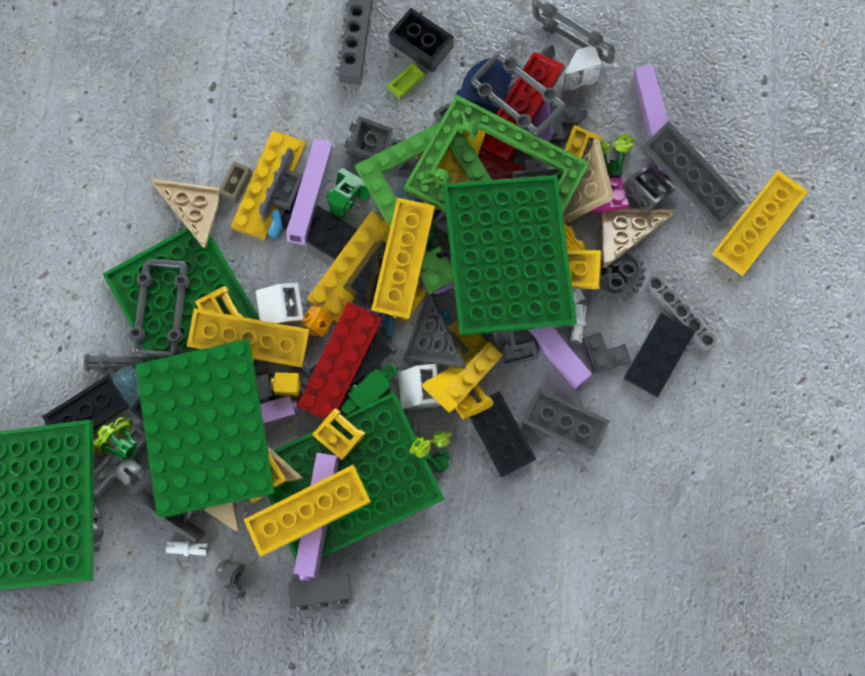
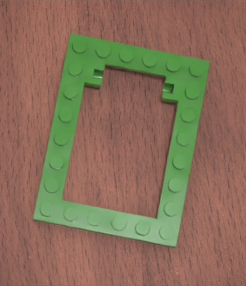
[403,95,589,215]
[355,122,492,295]

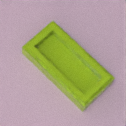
[387,63,425,99]

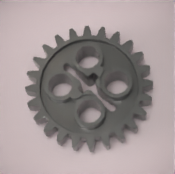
[589,247,646,303]

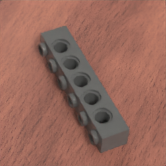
[336,0,373,85]

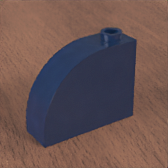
[456,58,512,115]

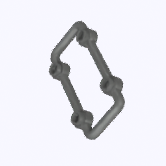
[532,0,615,64]
[471,54,565,135]
[129,259,191,359]

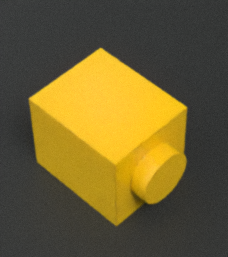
[271,372,301,397]

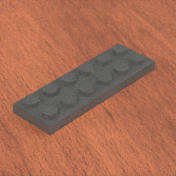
[641,121,745,229]

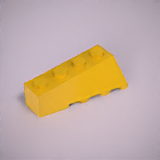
[421,342,503,412]

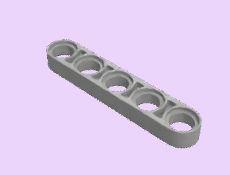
[647,275,717,350]

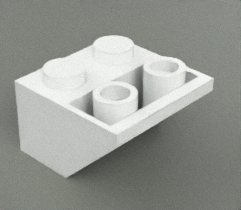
[563,46,602,91]
[256,283,303,326]
[398,364,440,411]

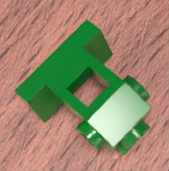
[326,168,371,219]

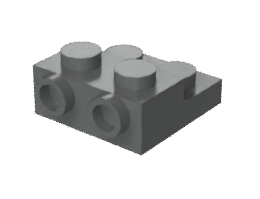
[344,116,393,160]
[623,163,676,212]

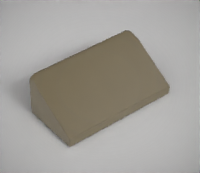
[218,161,252,204]

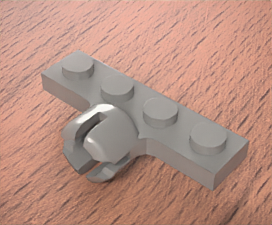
[93,425,147,499]

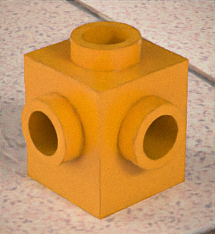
[299,305,334,337]

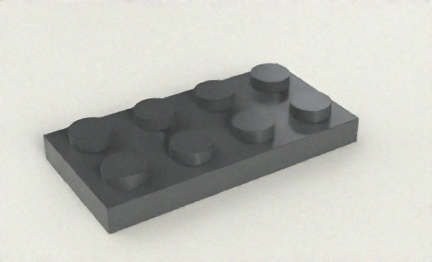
[522,388,610,457]

